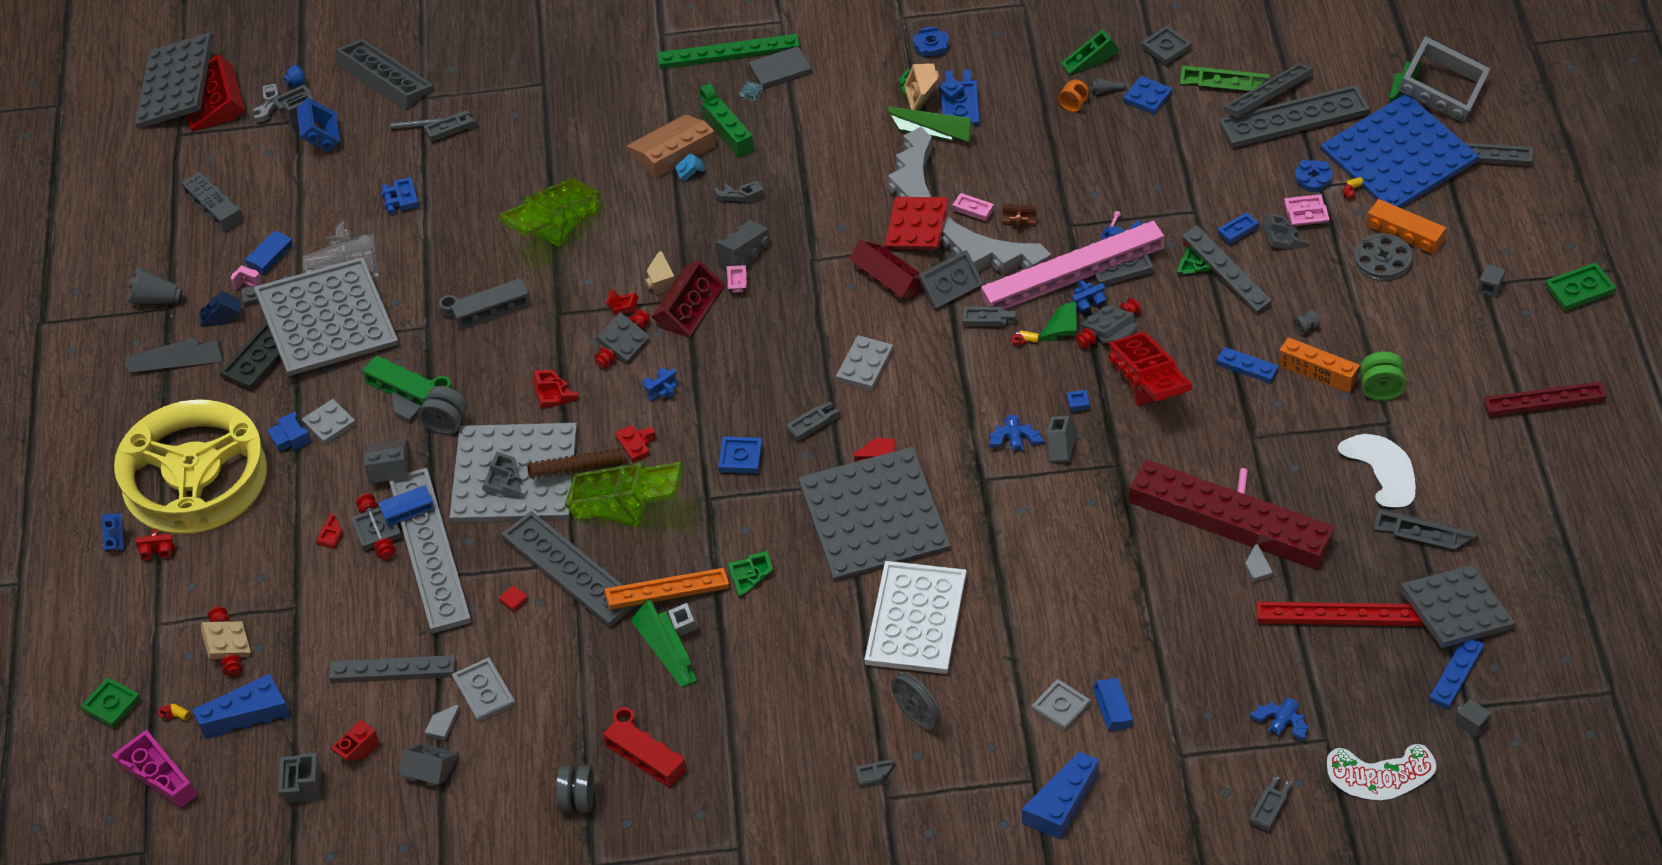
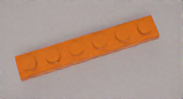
[604,568,729,610]

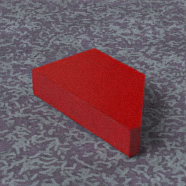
[316,513,343,549]

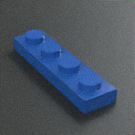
[1429,640,1484,710]

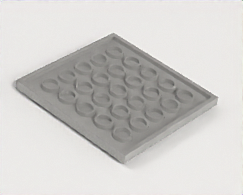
[254,257,398,376]
[449,423,577,523]

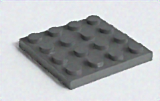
[1400,565,1516,648]

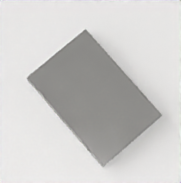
[451,657,516,723]

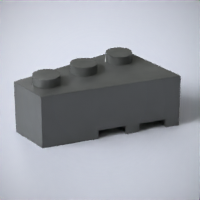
[716,220,770,271]

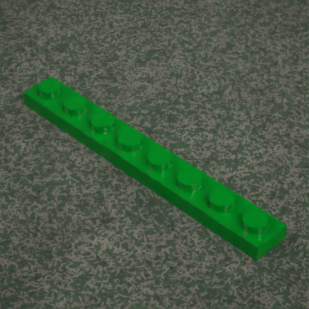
[657,34,800,69]

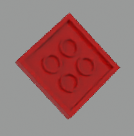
[884,197,950,250]

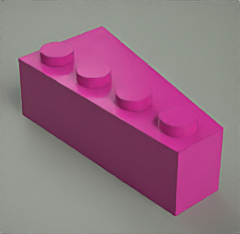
[111,730,198,808]

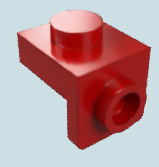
[606,289,639,315]

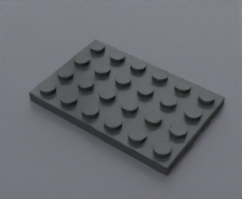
[135,32,214,129]

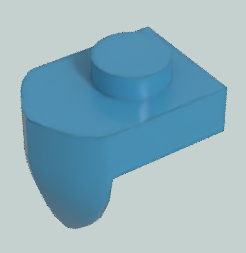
[675,154,706,182]

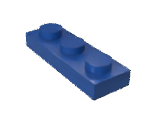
[1216,347,1279,384]

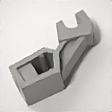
[253,84,279,123]

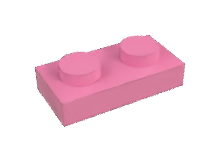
[952,193,994,221]

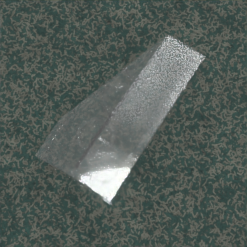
[303,234,379,277]

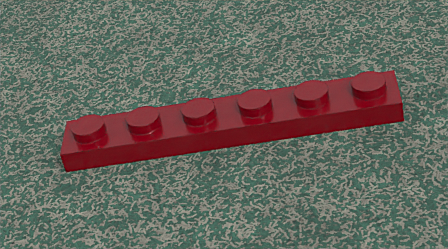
[1483,382,1607,417]

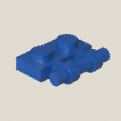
[381,177,419,215]

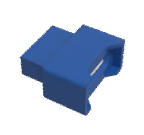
[267,412,311,451]

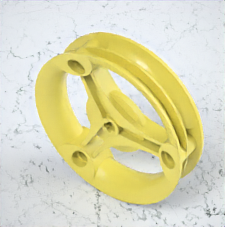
[114,400,267,534]

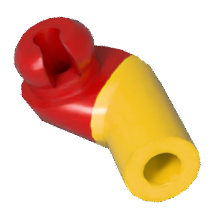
[1343,177,1363,200]
[1011,331,1039,346]
[158,704,191,721]

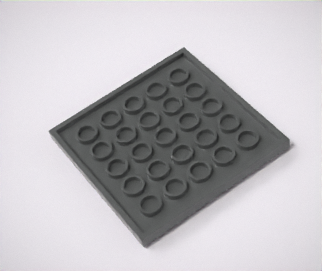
[798,447,950,581]

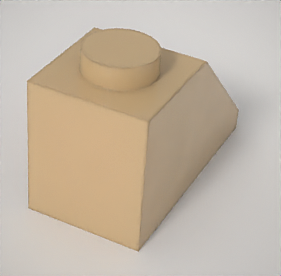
[645,251,675,296]

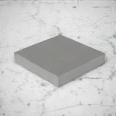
[1031,679,1091,732]

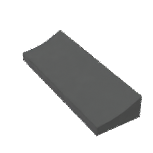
[335,39,433,111]

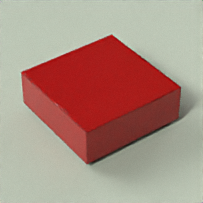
[499,585,528,612]

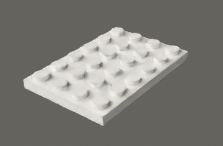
[864,561,966,674]

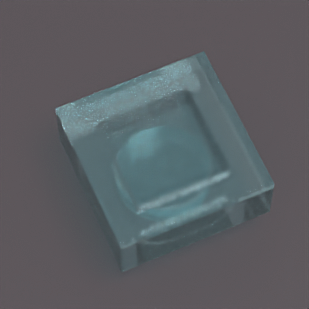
[740,81,764,102]

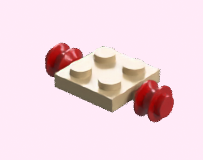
[201,606,251,677]

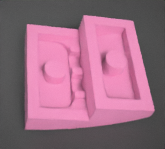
[1284,194,1329,226]

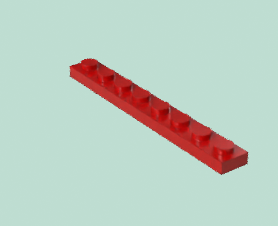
[1257,602,1425,626]

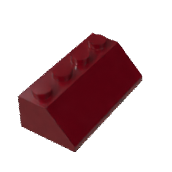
[849,240,924,300]
[651,259,725,337]

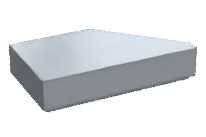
[1245,544,1273,583]
[425,705,460,741]

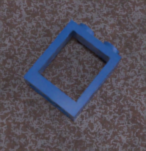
[297,97,340,152]

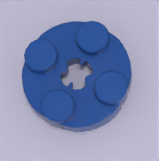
[913,27,949,58]
[1295,160,1333,192]

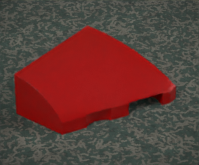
[532,370,579,408]

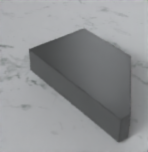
[392,392,421,423]
[855,759,895,788]

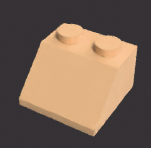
[904,64,939,111]

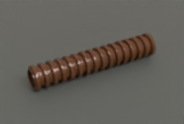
[527,447,625,480]

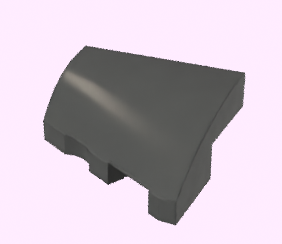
[1262,213,1309,249]
[482,451,521,496]

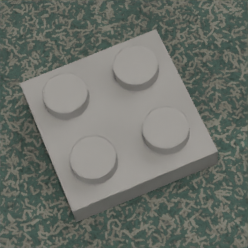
[301,399,356,446]

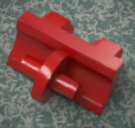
[135,529,176,560]

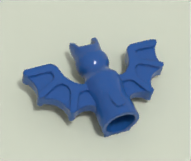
[989,415,1044,452]
[1250,698,1309,741]

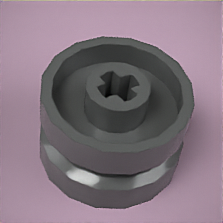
[418,386,468,435]
[556,764,594,813]

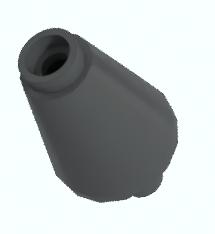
[128,266,182,304]

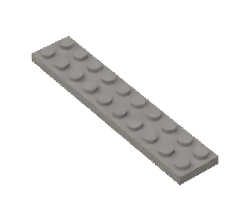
[389,468,471,634]

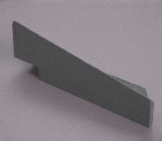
[124,337,223,372]
[1374,508,1477,549]

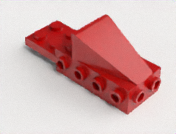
[1108,331,1192,406]

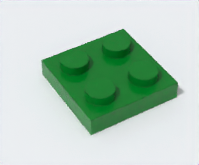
[80,677,141,728]

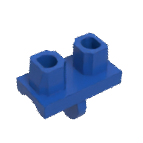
[1070,280,1106,314]
[642,367,678,402]
[102,513,125,550]

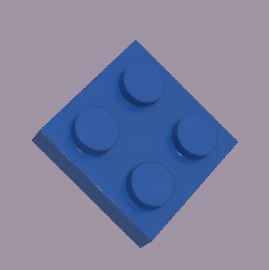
[1123,76,1173,115]
[718,437,762,474]

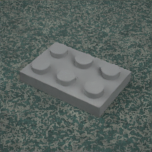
[836,335,894,391]

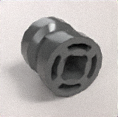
[1293,310,1320,335]

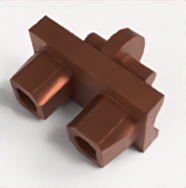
[1002,204,1037,227]

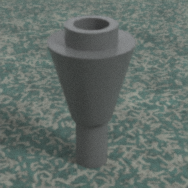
[1090,77,1125,95]

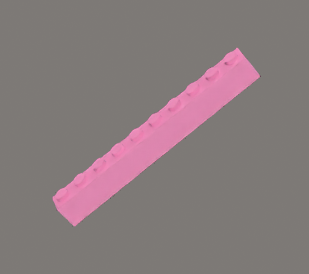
[981,221,1164,310]

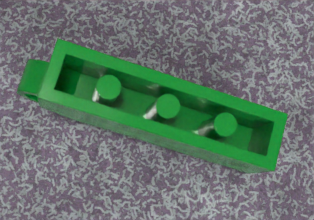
[698,83,754,158]
[362,355,452,406]

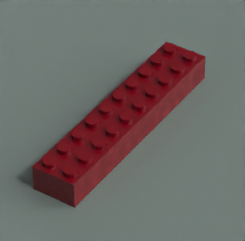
[1129,459,1335,571]

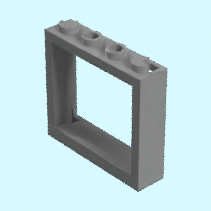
[1397,36,1490,122]

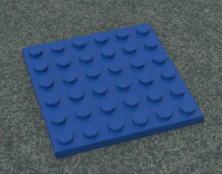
[1320,94,1479,208]

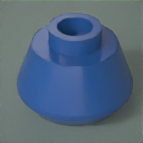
[284,65,306,88]

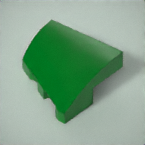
[1177,246,1224,274]
[1039,302,1077,341]
[727,551,773,597]

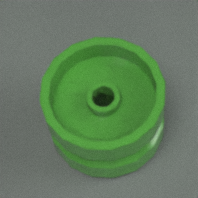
[1360,351,1406,401]

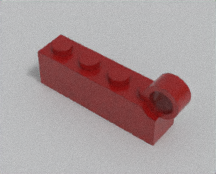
[603,707,686,789]

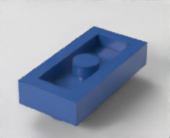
[1217,212,1259,245]

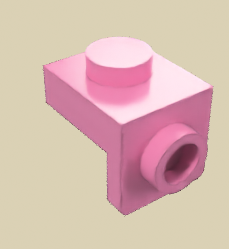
[231,265,262,291]
[727,265,747,293]

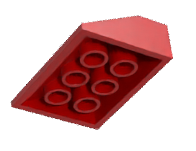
[186,54,245,131]

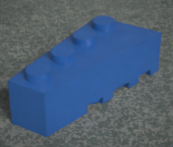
[192,674,290,739]
[1022,752,1099,840]

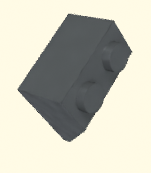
[399,743,459,786]

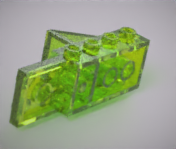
[498,177,600,246]
[565,462,685,527]

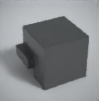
[273,84,314,131]
[278,753,323,803]

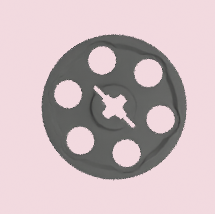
[1354,234,1412,281]
[891,672,941,730]

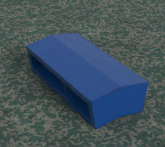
[245,231,292,275]
[378,485,435,527]
[1093,677,1133,730]

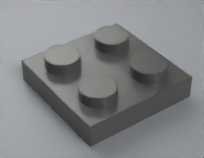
[1141,25,1192,65]

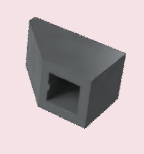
[1047,416,1078,463]

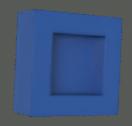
[938,76,964,101]
[1067,390,1090,412]

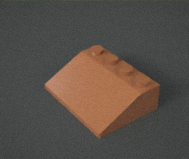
[626,114,716,179]

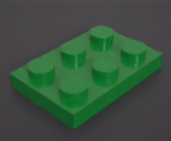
[1545,262,1616,311]

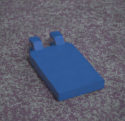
[941,69,979,127]

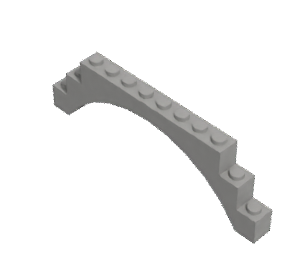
[887,127,1051,276]

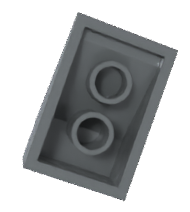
[364,438,408,484]

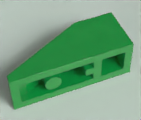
[1061,29,1120,75]

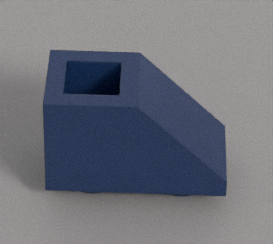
[199,290,241,327]

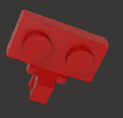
[615,425,656,463]

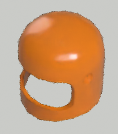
[1058,79,1089,112]

